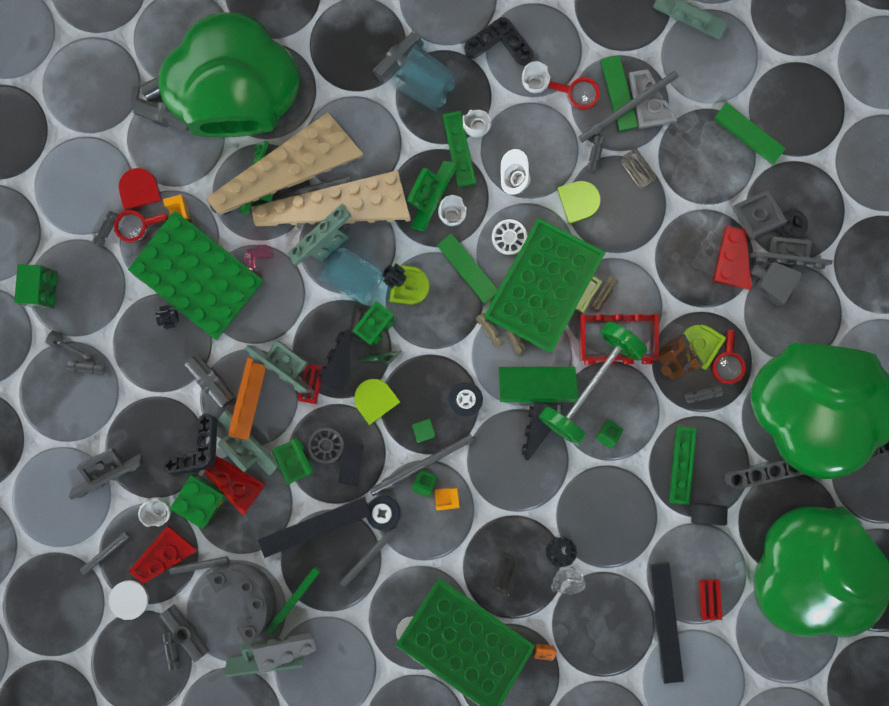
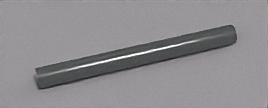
[340,526,399,587]

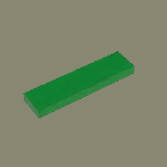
[600,55,638,132]
[713,102,786,165]
[442,111,476,188]
[437,233,498,304]
[669,426,697,505]
[265,565,322,635]

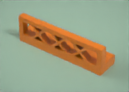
[228,357,266,441]

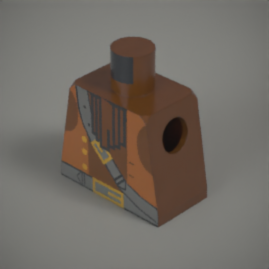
[658,334,704,380]

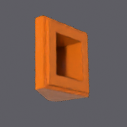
[534,643,557,661]

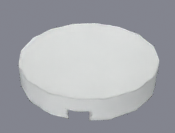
[109,580,149,620]

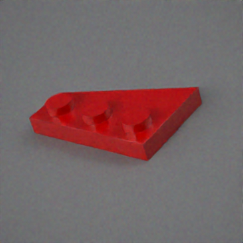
[713,226,752,290]
[204,456,266,516]
[129,525,198,584]

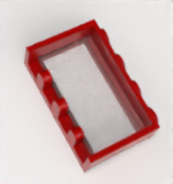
[578,314,659,365]

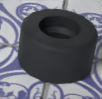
[691,503,728,526]

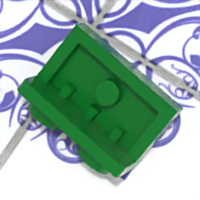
[271,438,313,485]

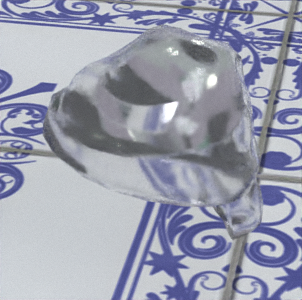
[551,566,586,594]

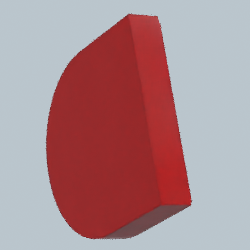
[118,168,162,210]

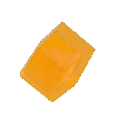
[163,195,192,221]
[434,487,460,511]

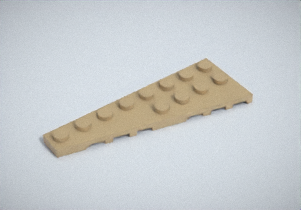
[206,112,363,215]
[251,170,411,226]

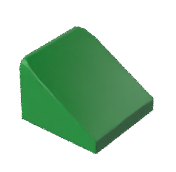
[412,419,436,443]
[595,419,624,449]
[411,469,438,498]

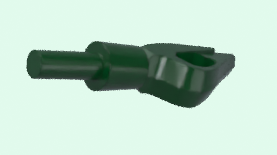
[357,350,402,365]

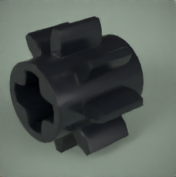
[382,263,406,289]
[155,305,179,329]

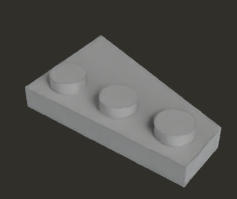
[628,69,677,129]
[250,633,316,674]

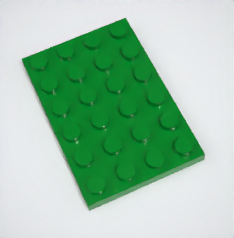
[128,211,264,340]
[484,218,606,354]
[395,578,535,706]

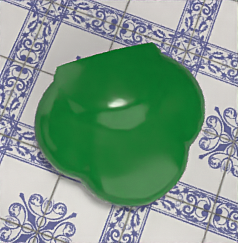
[158,12,300,138]
[750,343,889,479]
[753,506,889,637]

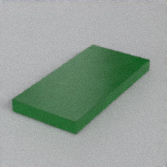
[499,367,579,402]

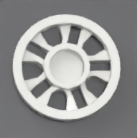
[492,219,527,255]

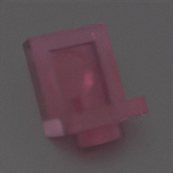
[244,245,274,270]

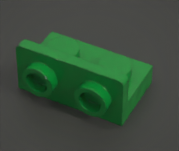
[352,301,395,346]

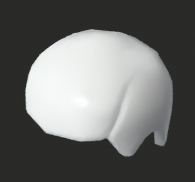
[522,61,550,93]
[462,109,491,137]
[438,195,467,226]
[138,497,172,527]

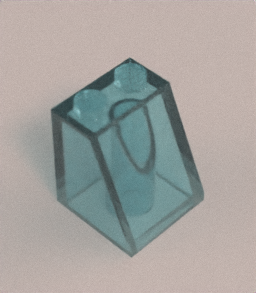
[395,44,456,112]
[317,247,383,305]

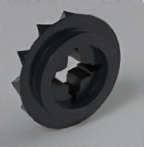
[777,209,808,239]
[546,536,577,567]

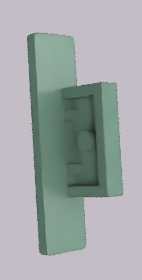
[653,0,728,39]
[288,203,351,266]
[245,341,313,394]
[217,410,279,476]
[225,639,304,677]

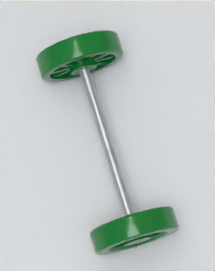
[539,322,647,446]

